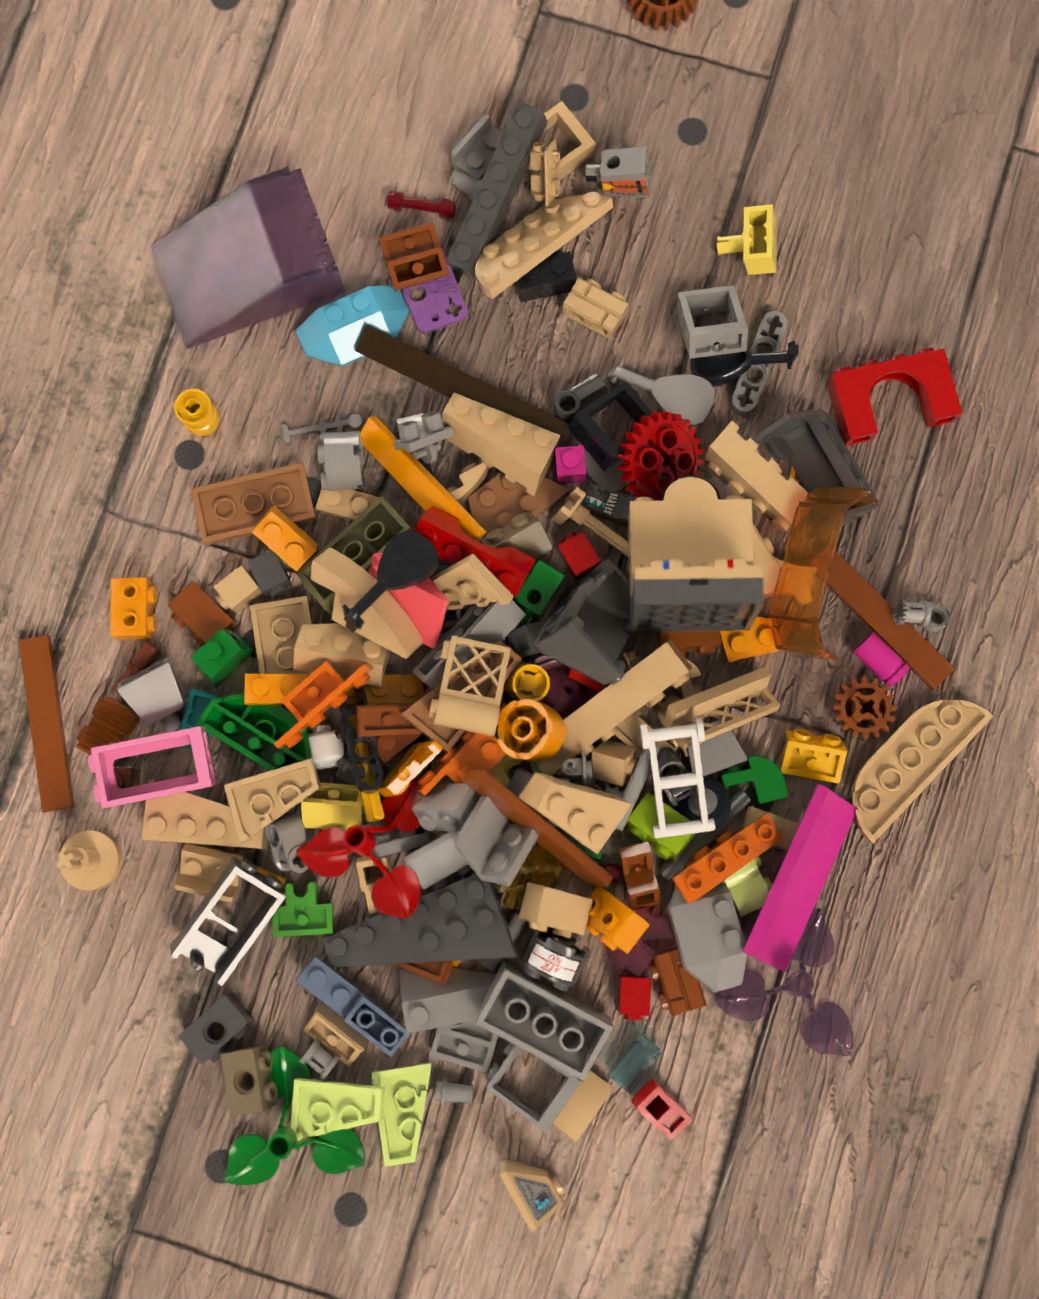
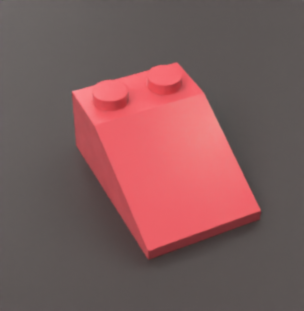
[368,552,449,649]

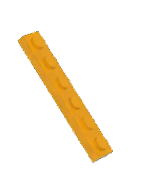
[244,674,423,705]

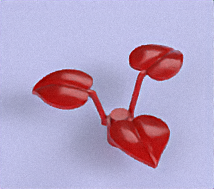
[297,779,422,919]

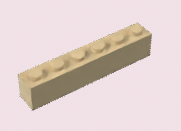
[536,639,692,776]

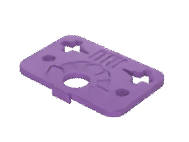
[402,248,468,333]

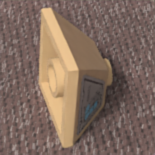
[499,1158,565,1232]

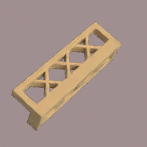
[663,667,780,750]

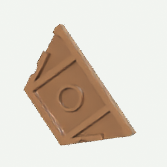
[468,472,569,543]

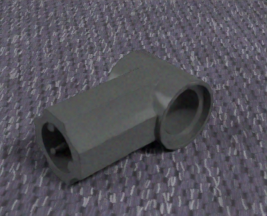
[553,374,609,423]

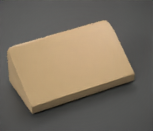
[303,1003,370,1068]

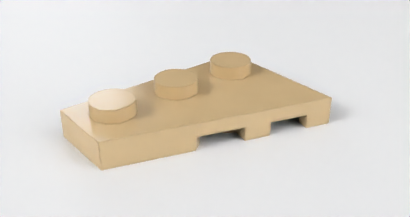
[224,759,321,844]

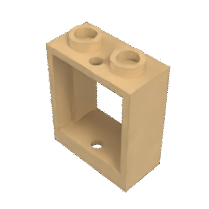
[524,101,596,186]

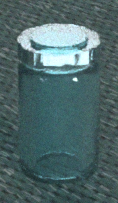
[607,1033,663,1094]

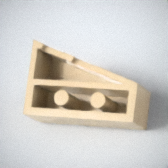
[293,623,390,688]
[518,772,632,854]

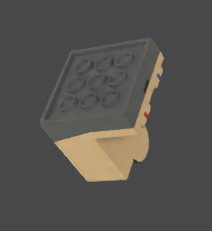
[628,475,764,632]

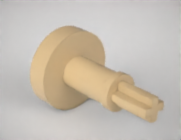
[56,830,122,890]

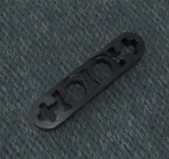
[340,679,383,794]

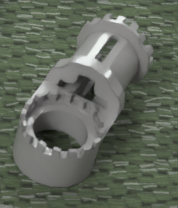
[892,598,952,632]

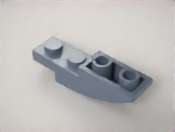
[296,954,410,1057]

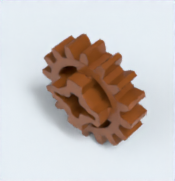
[831,676,898,741]

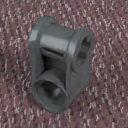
[657,747,698,807]

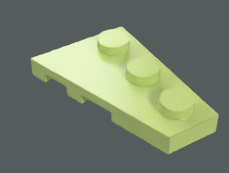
[371,1062,432,1167]

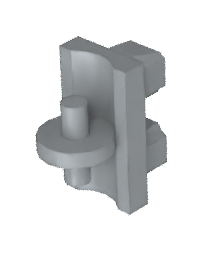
[394,412,454,464]

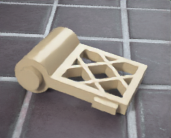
[429,635,511,736]

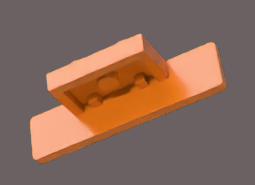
[274,661,374,749]
[416,704,506,796]
[672,814,783,903]

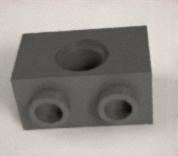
[178,992,254,1064]

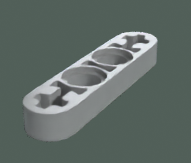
[730,311,788,416]

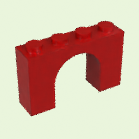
[827,347,962,446]

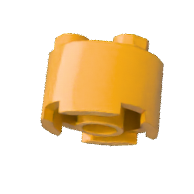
[496,699,567,763]

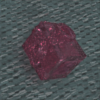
[538,671,585,717]

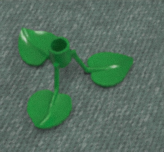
[225,1046,365,1185]

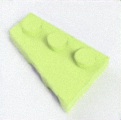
[290,1078,385,1140]

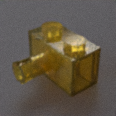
[494,845,562,909]

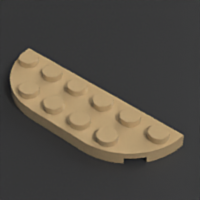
[475,191,613,299]
[851,700,993,844]

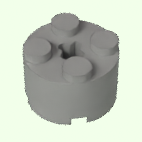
[318,431,365,491]

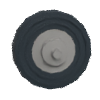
[677,778,731,829]

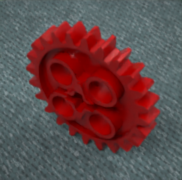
[617,411,705,501]

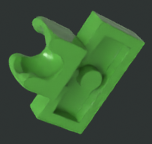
[272,882,334,937]

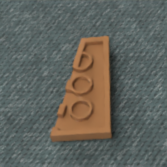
[400,640,522,752]

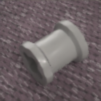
[299,1039,340,1080]

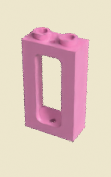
[88,726,217,808]

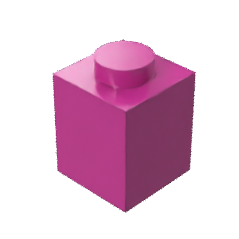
[555,445,586,484]

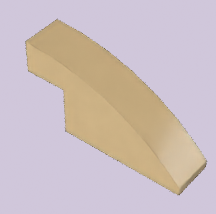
[310,547,423,659]

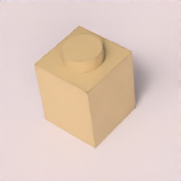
[213,565,263,614]
[592,740,638,787]

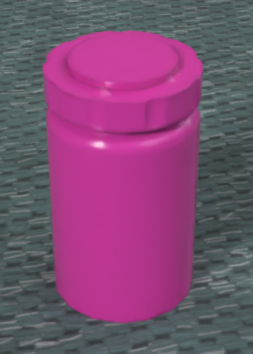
[853,632,910,688]

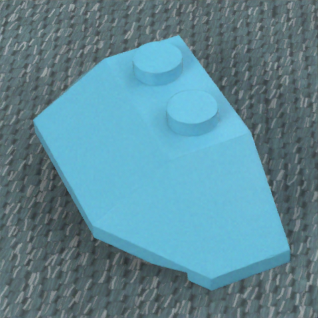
[295,286,410,367]

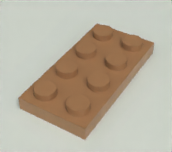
[191,462,317,546]

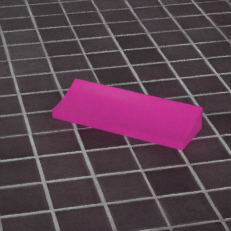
[743,784,858,972]

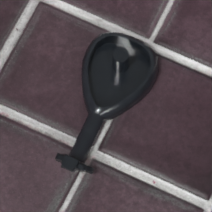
[690,341,799,387]
[342,530,439,633]

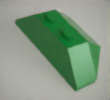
[196,693,312,771]

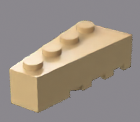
[442,393,560,497]
[704,421,818,534]
[141,780,268,849]

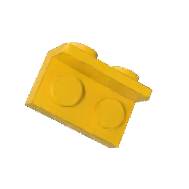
[780,729,847,784]

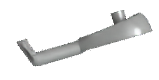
[606,360,715,427]

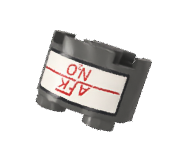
[520,928,590,991]

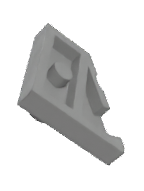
[429,1019,498,1073]

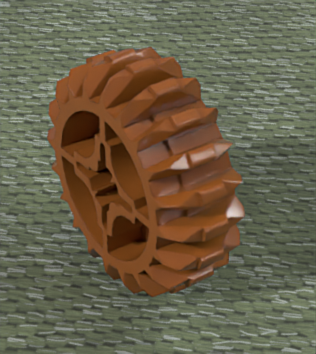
[626,0,699,31]

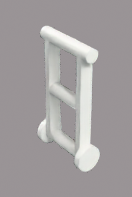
[640,717,715,838]

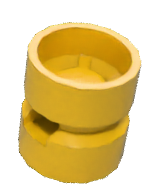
[174,389,220,436]
[504,663,550,701]

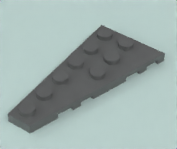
[322,874,519,967]

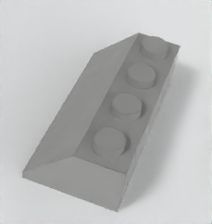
[404,814,516,891]
[475,960,614,1081]

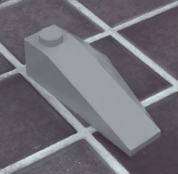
[399,967,497,1034]

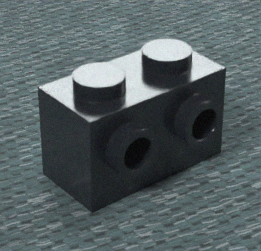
[516,251,576,302]

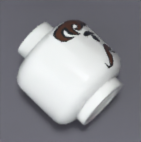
[308,725,345,769]

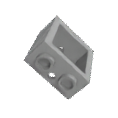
[677,285,748,359]
[485,1042,582,1133]

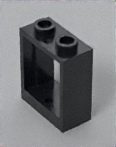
[568,381,654,471]

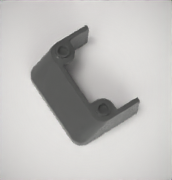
[752,409,878,540]

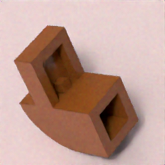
[619,842,661,911]

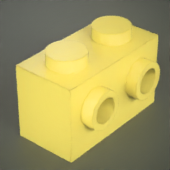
[301,782,366,832]

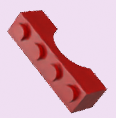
[415,505,536,598]

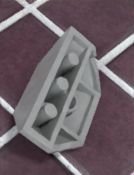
[667,882,747,993]

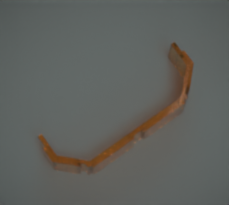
[769,486,878,660]

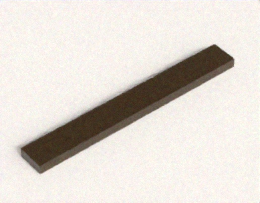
[355,325,571,447]

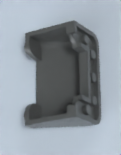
[534,558,640,685]

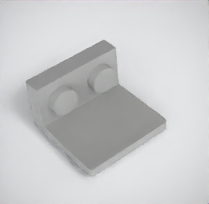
[453,795,538,887]

